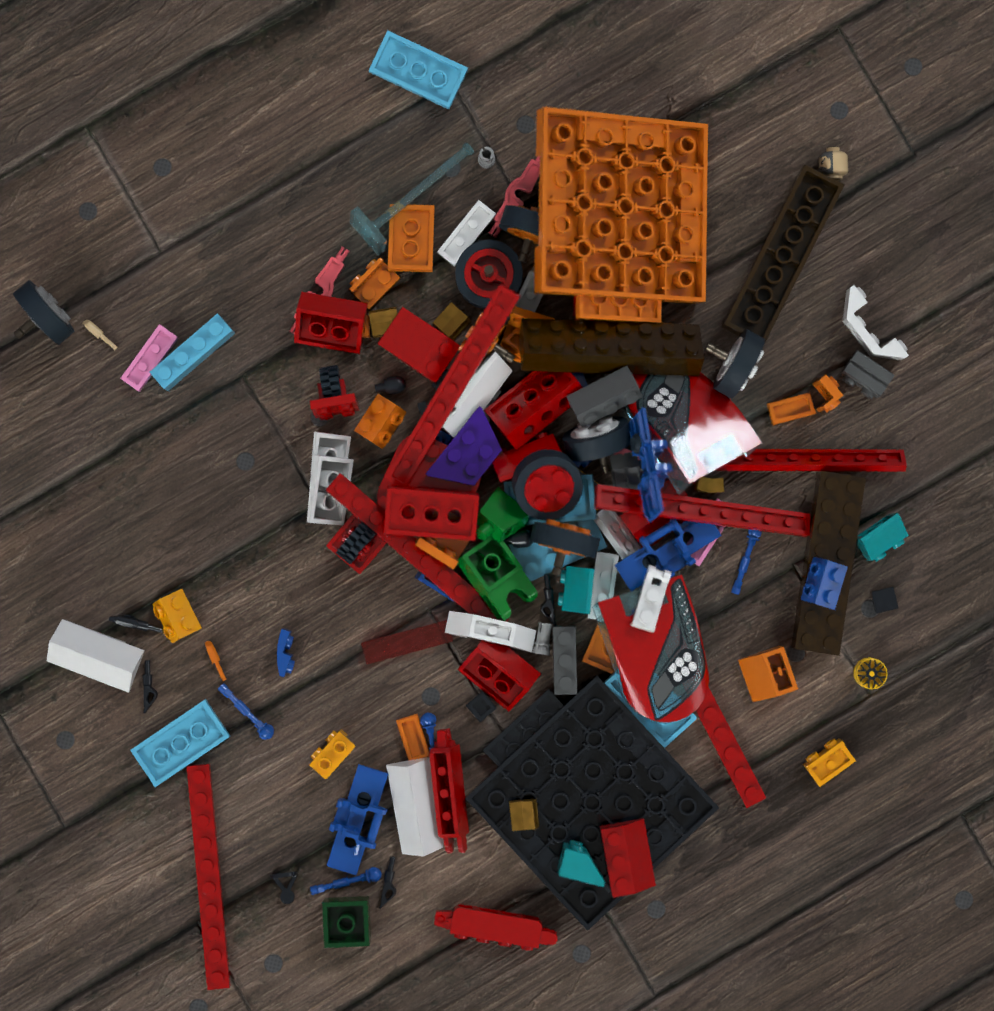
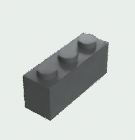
[566,366,642,428]
[552,626,577,695]

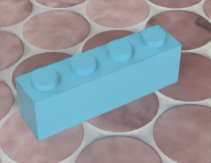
[150,313,235,391]

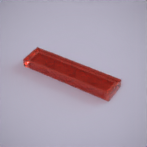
[361,620,453,664]

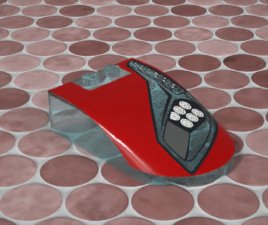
[625,372,762,495]
[592,575,709,723]

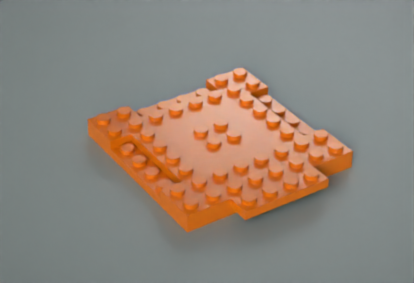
[534,107,708,323]

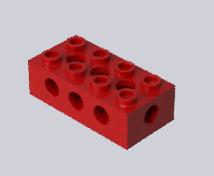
[484,371,582,450]
[384,486,479,541]

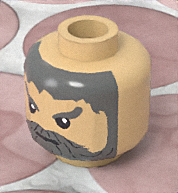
[818,147,848,181]

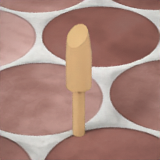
[83,320,118,350]

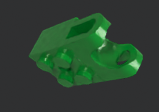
[457,536,538,621]

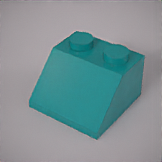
[856,513,909,562]
[558,566,595,614]
[557,840,605,887]

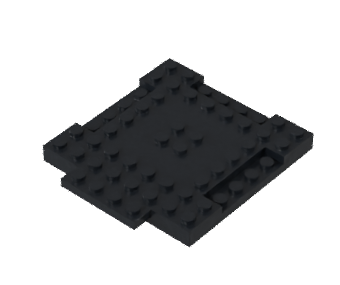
[465,675,719,931]

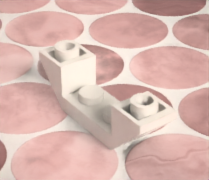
[843,285,909,360]
[444,611,536,652]

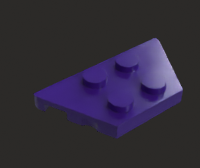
[425,406,502,486]

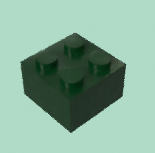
[322,896,371,948]

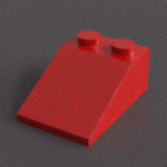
[377,307,460,383]

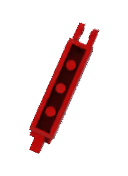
[429,728,469,854]
[434,904,558,951]

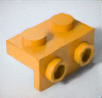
[153,589,202,643]
[309,729,355,779]
[803,738,856,787]

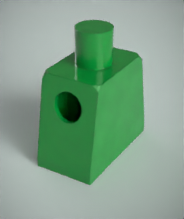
[476,487,530,542]

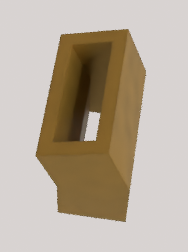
[433,302,471,341]
[369,307,397,338]
[694,476,724,494]
[509,799,539,831]

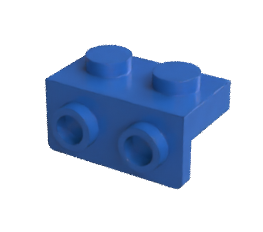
[801,557,848,610]

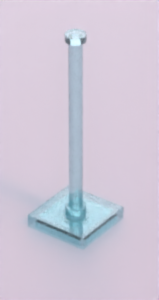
[350,142,474,256]

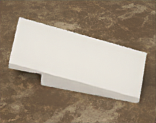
[442,352,513,438]
[307,431,354,526]
[47,619,145,693]
[386,757,445,856]

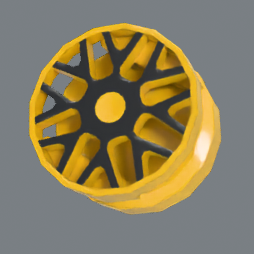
[853,657,888,690]

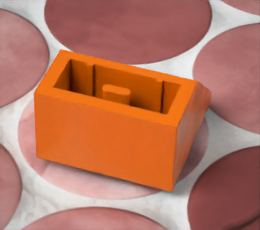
[738,645,798,702]

